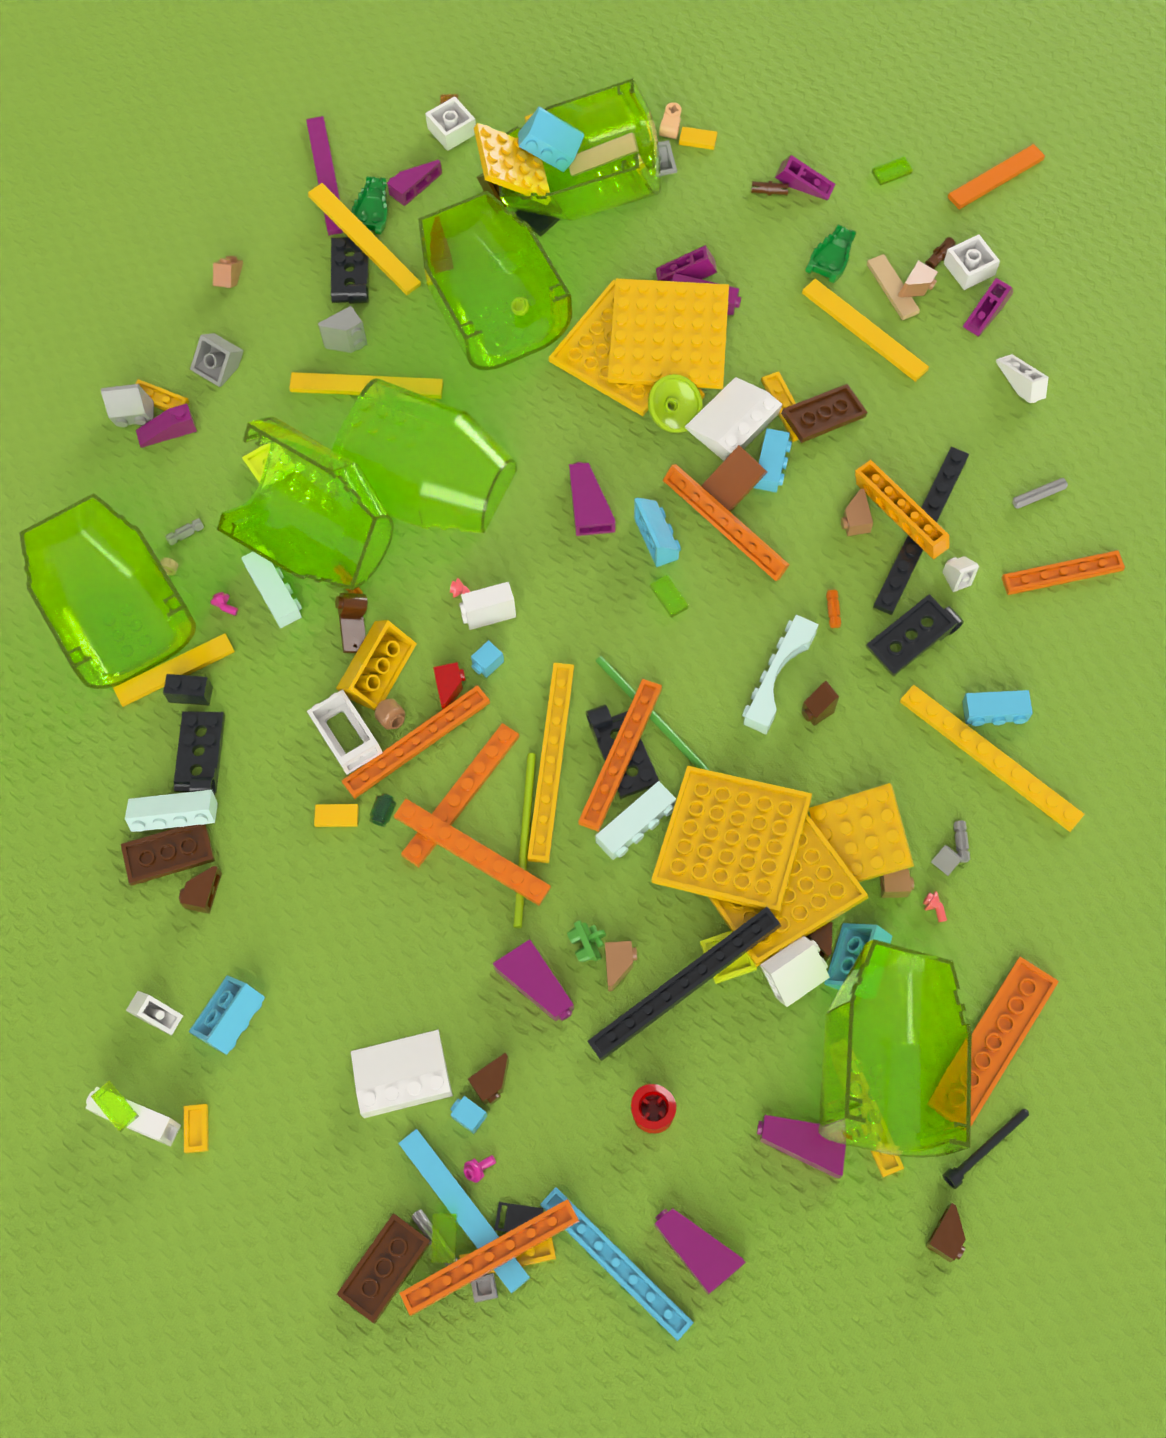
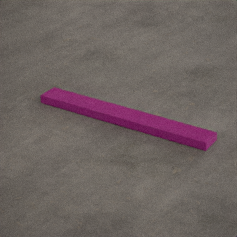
[306,116,344,236]

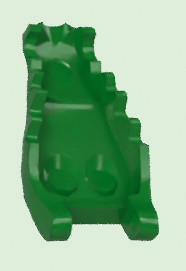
[351,176,388,235]
[805,224,856,283]

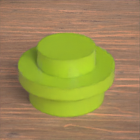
[511,297,530,316]

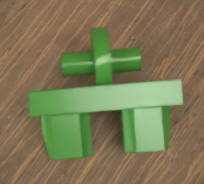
[567,920,606,962]

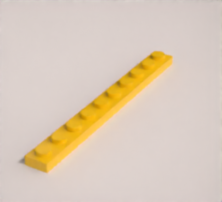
[527,663,574,863]
[900,685,1085,832]

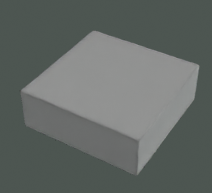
[931,845,963,876]
[471,1273,498,1303]

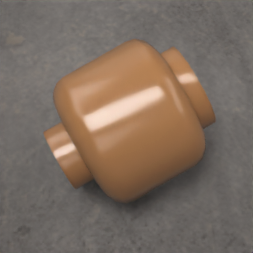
[374,699,406,730]

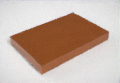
[701,445,768,512]

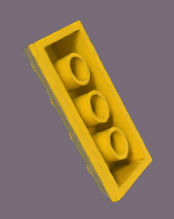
[336,620,417,711]

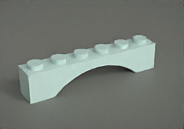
[742,615,819,734]

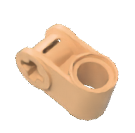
[659,103,681,139]

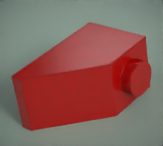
[433,662,466,710]

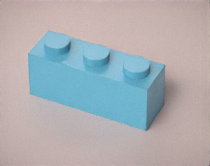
[754,428,792,493]
[962,690,1033,726]

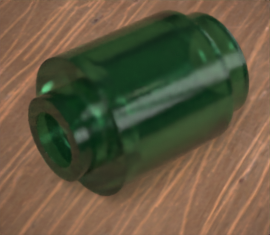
[369,793,396,827]

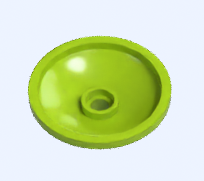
[648,374,702,433]

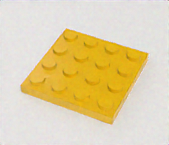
[474,123,552,204]
[809,783,914,882]

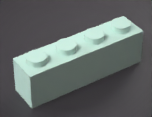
[241,547,302,629]
[595,781,676,860]
[125,790,218,832]

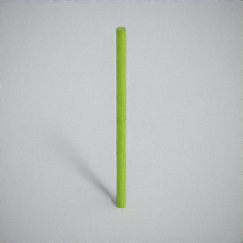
[513,753,536,928]

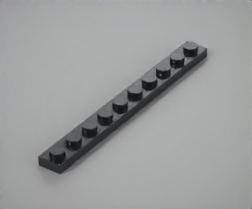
[873,447,969,615]
[587,907,781,1061]

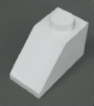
[942,556,979,592]
[126,991,183,1035]

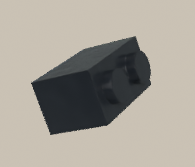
[163,674,213,706]

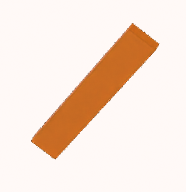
[948,144,1045,210]
[1001,550,1125,595]

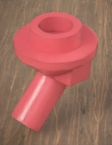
[450,578,470,598]
[923,891,947,922]

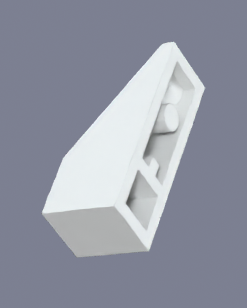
[996,354,1049,403]

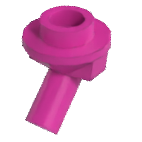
[210,592,238,616]
[464,1155,496,1183]

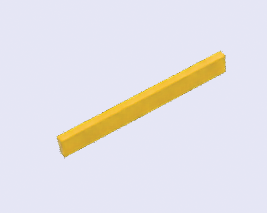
[308,183,421,295]
[802,279,929,382]
[289,372,443,399]

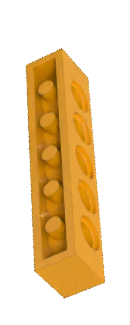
[855,460,949,560]

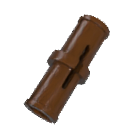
[751,181,789,196]
[925,237,956,269]

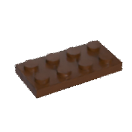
[781,384,868,443]
[121,824,215,886]
[336,1213,432,1324]

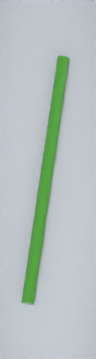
[596,656,711,771]

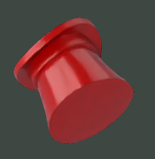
[631,1084,676,1134]

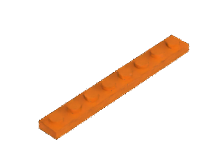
[663,464,790,581]
[578,679,662,832]
[342,685,490,799]
[401,723,520,868]
[394,799,551,906]
[399,1199,580,1316]

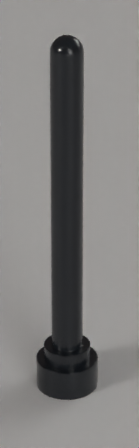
[942,1109,1029,1189]

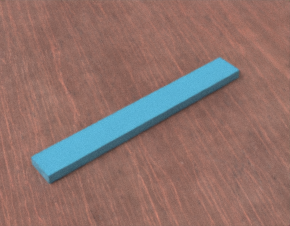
[398,1129,530,1293]
[540,1187,694,1341]

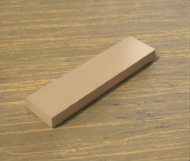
[569,133,639,177]
[867,254,920,320]

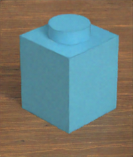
[471,640,504,678]
[450,1096,488,1134]

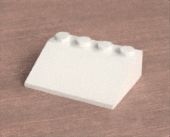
[685,377,782,461]
[351,1030,453,1118]

